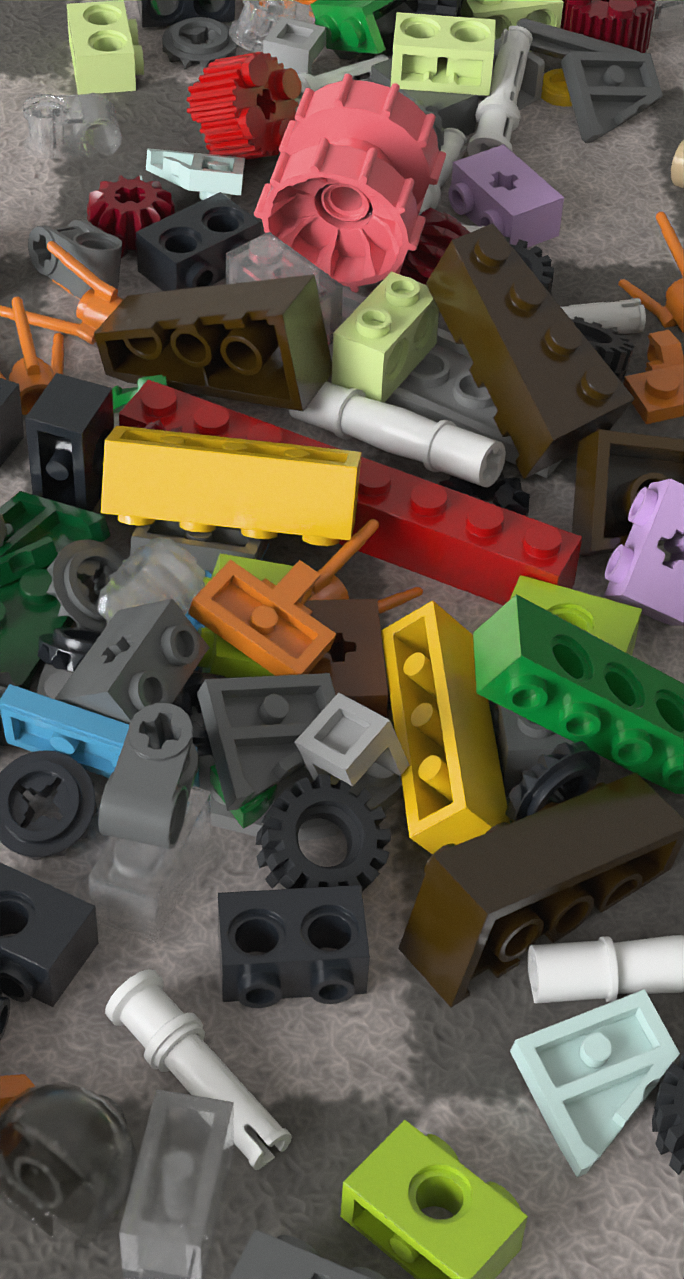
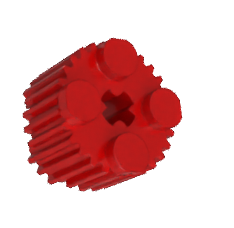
[187,52,302,160]

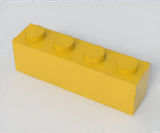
[101,426,362,546]
[381,600,510,854]

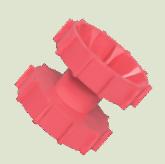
[254,73,446,293]

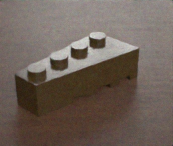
[426,223,635,479]
[94,274,332,411]
[572,429,684,558]
[398,773,684,1008]

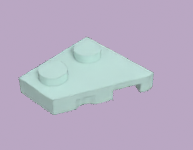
[146,148,245,200]
[510,989,680,1177]

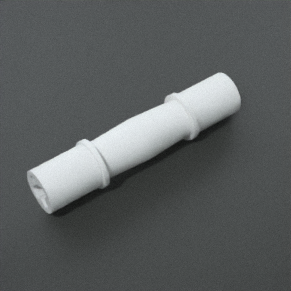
[288,381,506,487]
[528,935,684,1003]

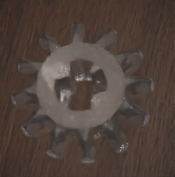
[97,537,206,625]

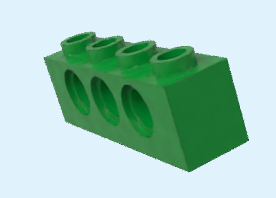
[473,594,684,794]

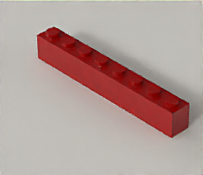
[119,379,582,606]

